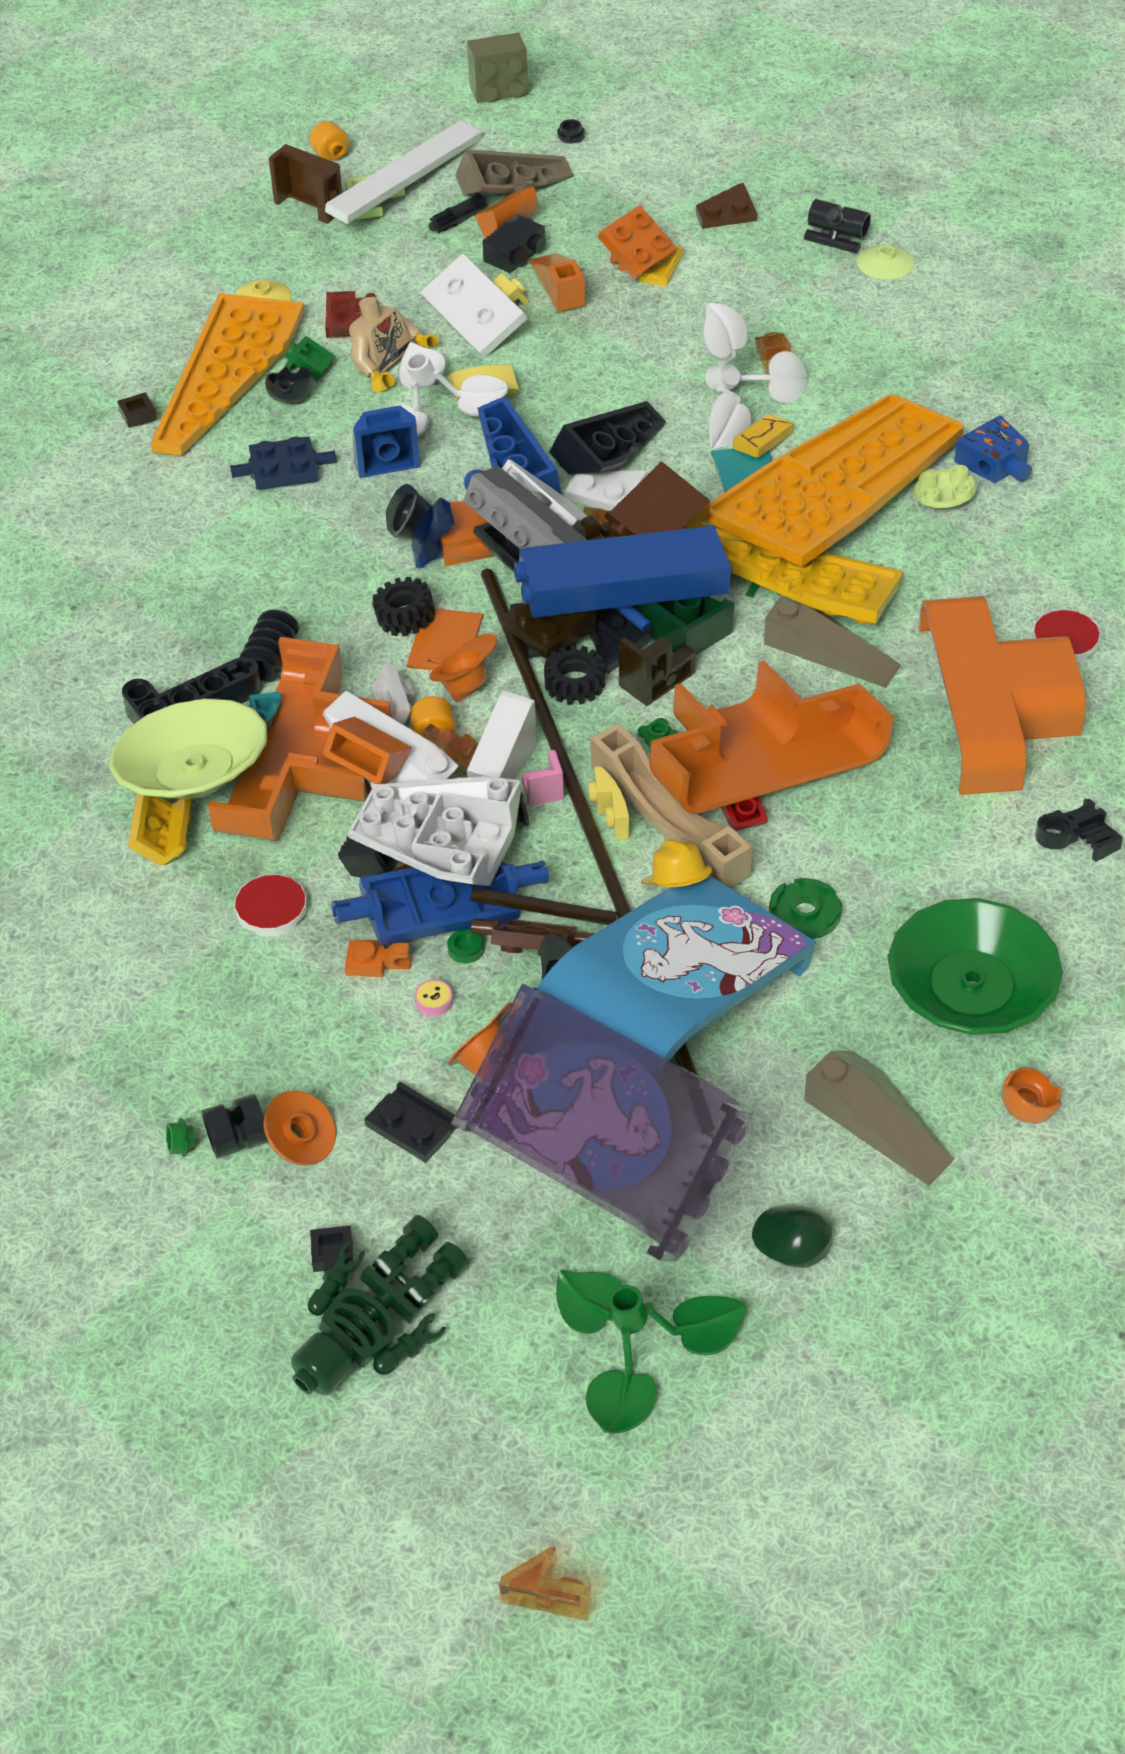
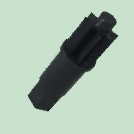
[428,194,487,234]

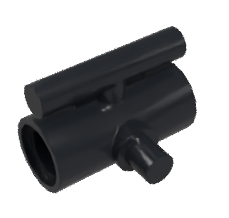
[804,199,871,254]

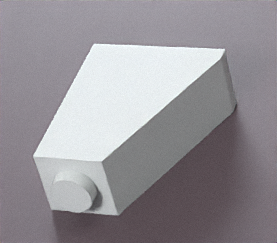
[467,690,537,780]

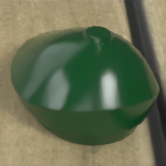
[752,1205,832,1268]

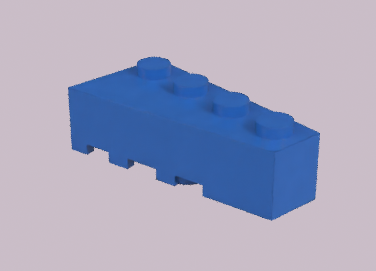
[477,396,562,495]

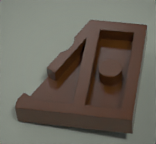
[696,183,757,229]

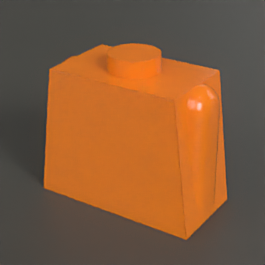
[435,501,495,567]

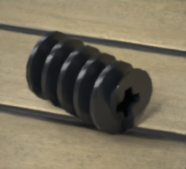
[240,609,300,682]

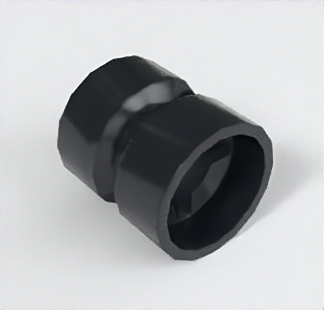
[201,1093,268,1159]

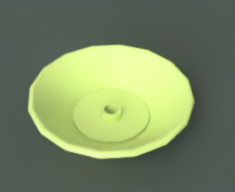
[109,699,267,799]

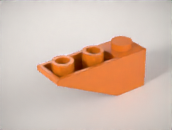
[530,253,585,312]

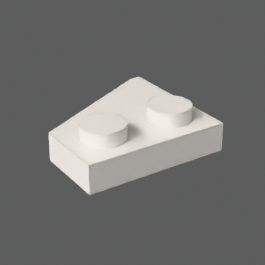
[564,470,647,511]

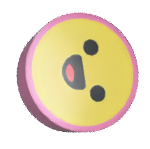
[415,980,453,1016]

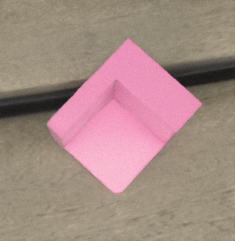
[521,750,564,806]

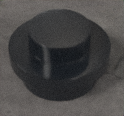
[557,119,584,143]

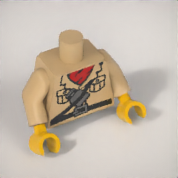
[349,297,439,393]

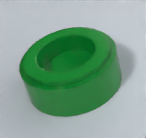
[447,929,485,964]

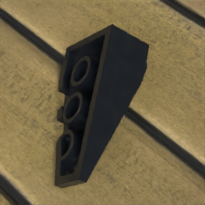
[549,401,666,474]

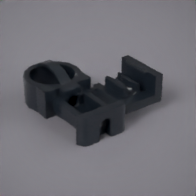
[1035,799,1123,862]

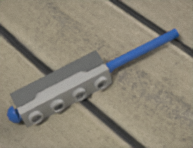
[463,466,652,632]

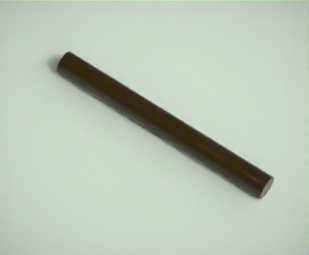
[470,887,617,925]

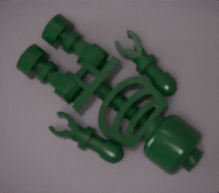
[291,1215,469,1395]

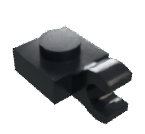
[310,1225,354,1299]

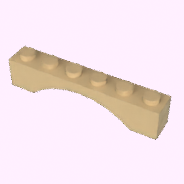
[590,723,752,888]

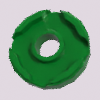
[769,878,842,939]

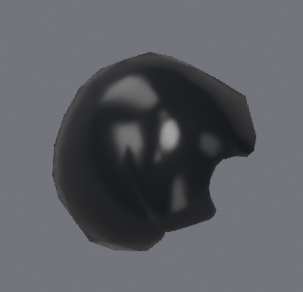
[265,366,313,404]

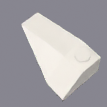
[323,691,459,788]

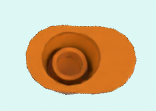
[429,634,498,702]
[448,1002,514,1080]

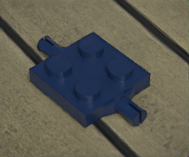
[230,436,337,490]

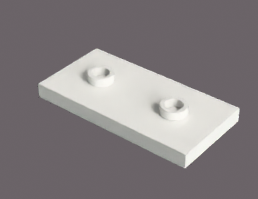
[420,254,528,357]

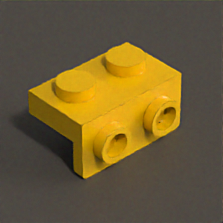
[128,793,191,865]

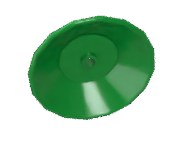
[887,898,1063,1035]

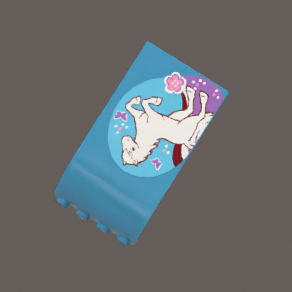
[512,876,816,1081]

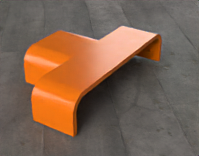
[918,596,1086,795]
[208,637,392,841]
[649,661,894,814]

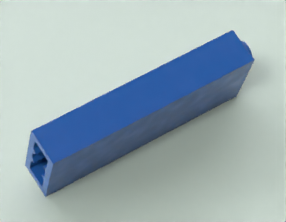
[514,526,732,618]

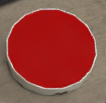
[1032,609,1101,662]
[234,874,307,936]

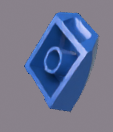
[353,405,420,478]

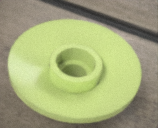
[857,245,915,280]

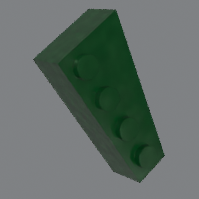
[633,596,735,654]

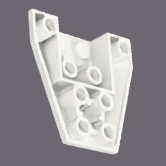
[348,776,522,886]

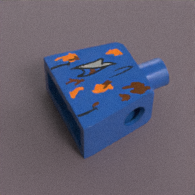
[954,415,1032,484]

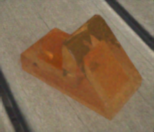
[499,1546,592,1621]

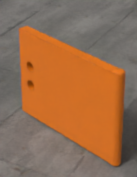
[406,608,484,671]

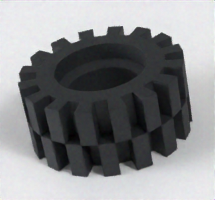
[372,577,436,636]
[544,645,605,705]

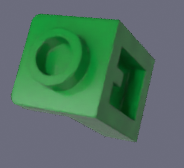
[284,336,335,380]

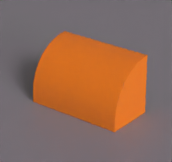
[474,186,538,239]
[322,716,412,784]

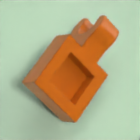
[344,940,412,977]

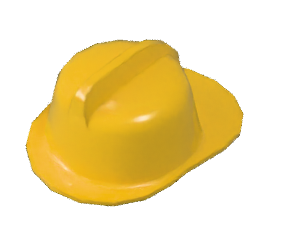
[641,839,712,887]

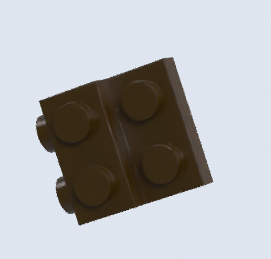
[502,602,596,659]

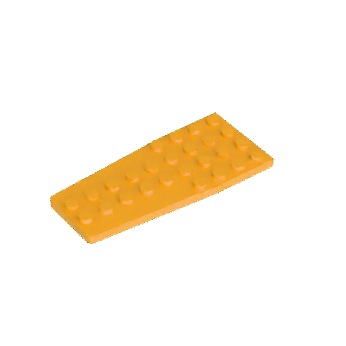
[704,394,964,567]

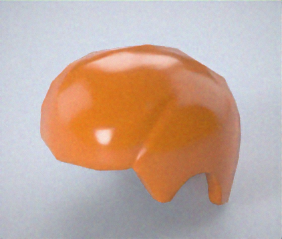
[1001,1067,1062,1124]

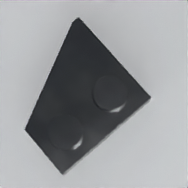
[589,608,654,674]

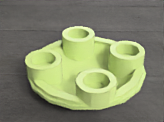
[913,465,977,508]

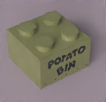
[467,32,529,103]

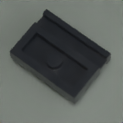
[364,1082,461,1163]

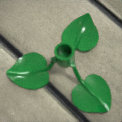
[556,1270,747,1434]

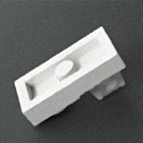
[372,663,415,725]

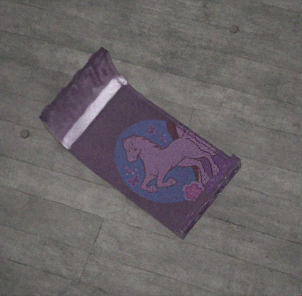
[451,983,754,1262]

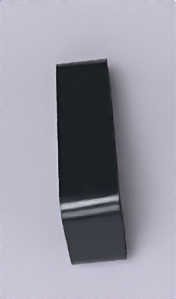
[122,657,262,724]

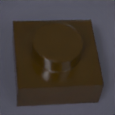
[117,392,157,428]

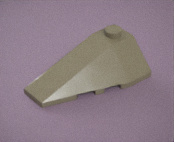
[455,149,573,196]
[764,597,900,688]
[804,1051,953,1186]

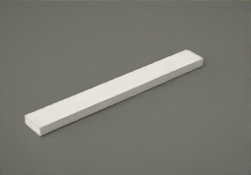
[325,120,482,224]

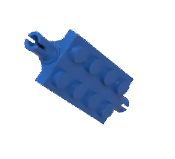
[331,860,549,946]

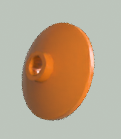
[264,1091,336,1166]

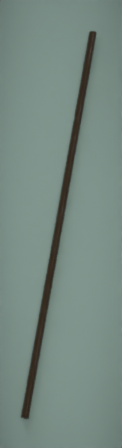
[481,569,721,1137]

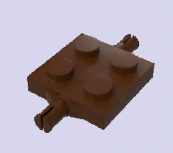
[471,918,595,956]

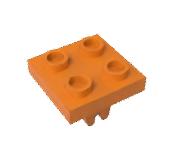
[597,205,677,280]

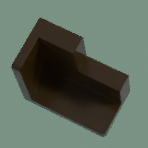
[618,637,696,706]

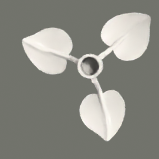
[703,303,808,448]
[397,342,509,438]

